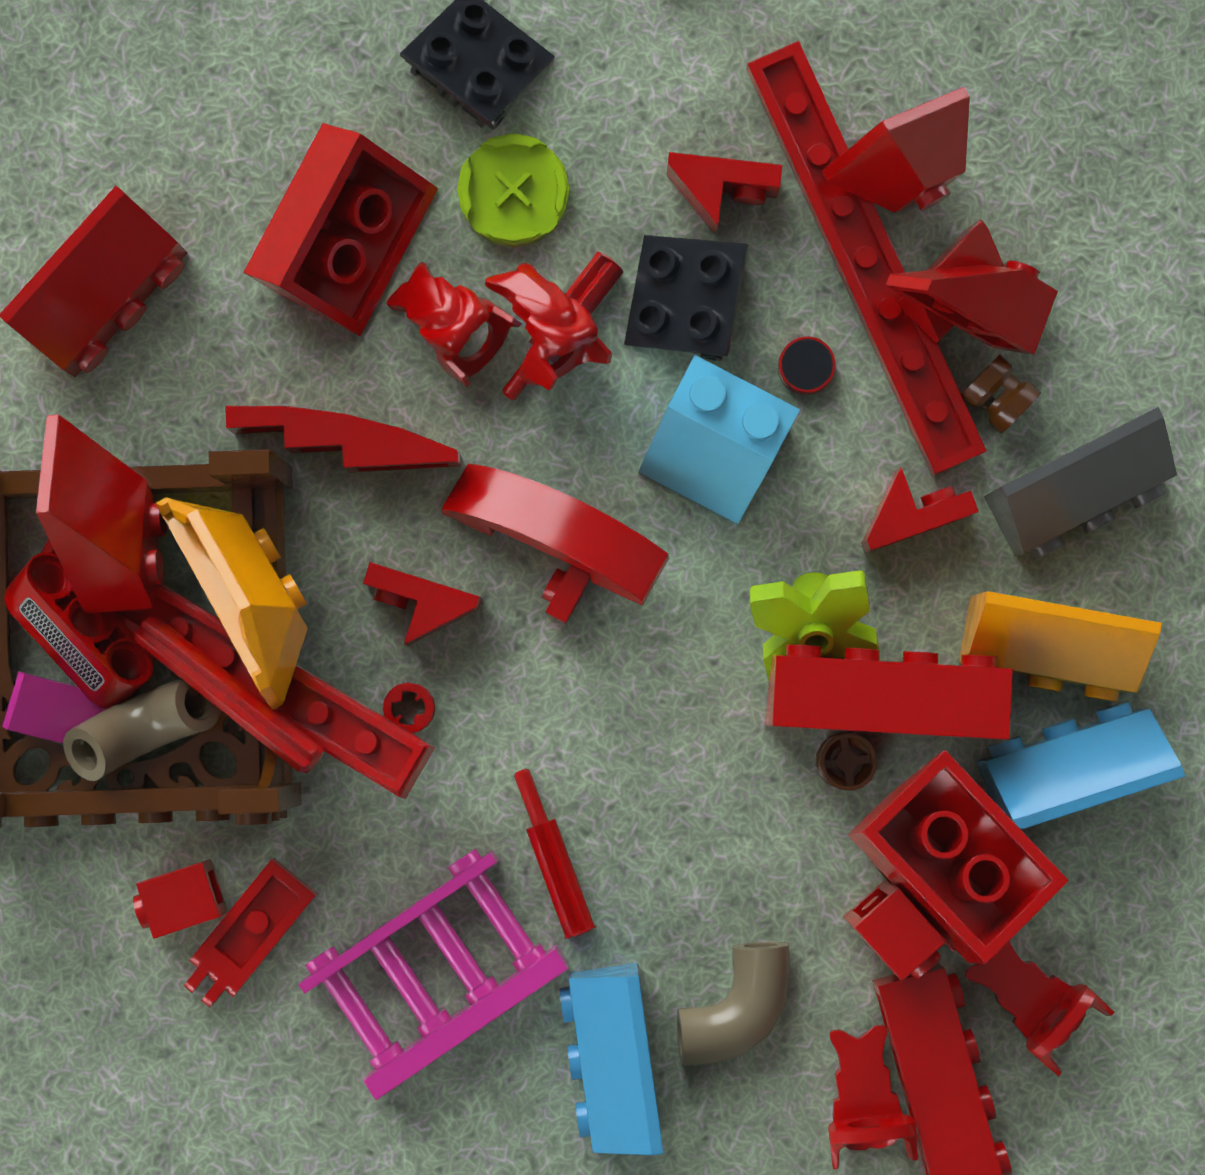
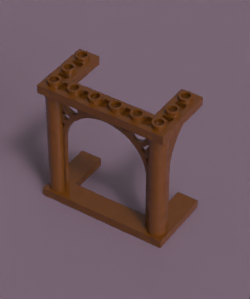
[0,449,302,828]

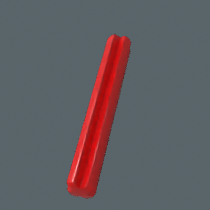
[134,616,323,773]

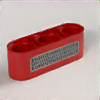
[4,553,154,709]

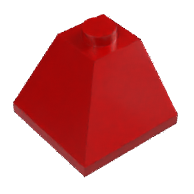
[822,87,970,213]

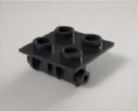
[400,0,555,130]
[624,235,748,361]

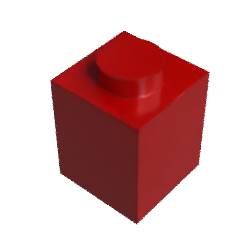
[133,859,228,939]

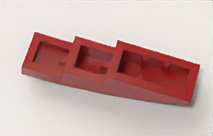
[225,405,461,473]

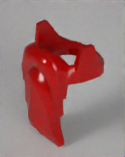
[386,262,522,387]
[485,263,612,390]
[965,941,1115,1077]
[828,1024,918,1170]

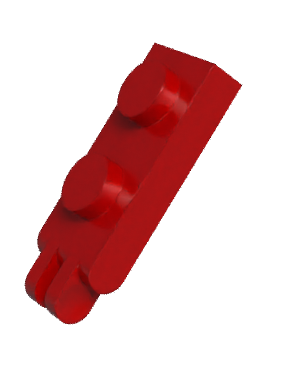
[183,858,318,1008]

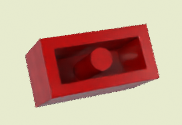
[844,879,946,981]

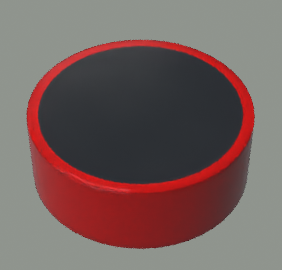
[778,336,836,395]

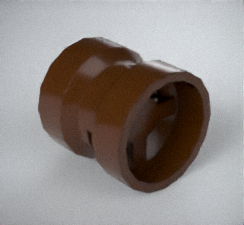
[961,354,1041,434]
[815,733,877,791]

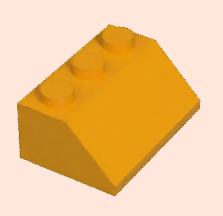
[958,591,1162,702]

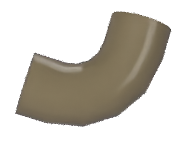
[63,679,221,781]
[677,941,791,1066]

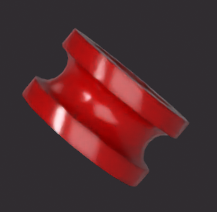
[382,682,436,733]

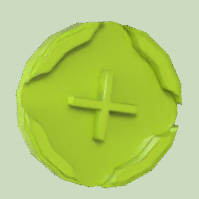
[457,133,570,248]

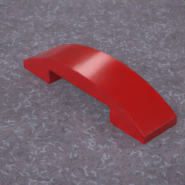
[441,463,669,606]

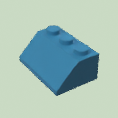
[977,701,1185,829]
[559,963,664,1155]

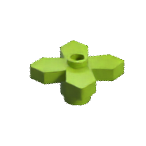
[750,570,881,681]

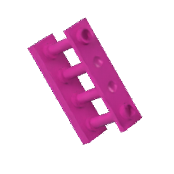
[298,848,569,1100]

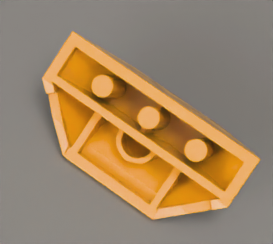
[155,497,308,710]

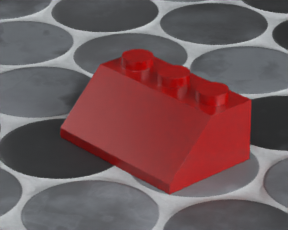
[243,123,438,336]
[0,186,188,377]
[848,750,1069,964]

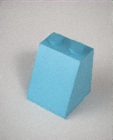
[638,355,800,525]

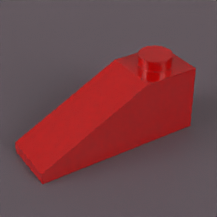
[886,261,1058,355]

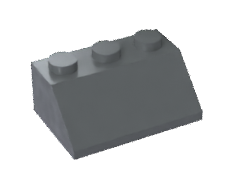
[984,407,1177,560]

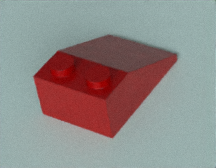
[36,414,168,614]

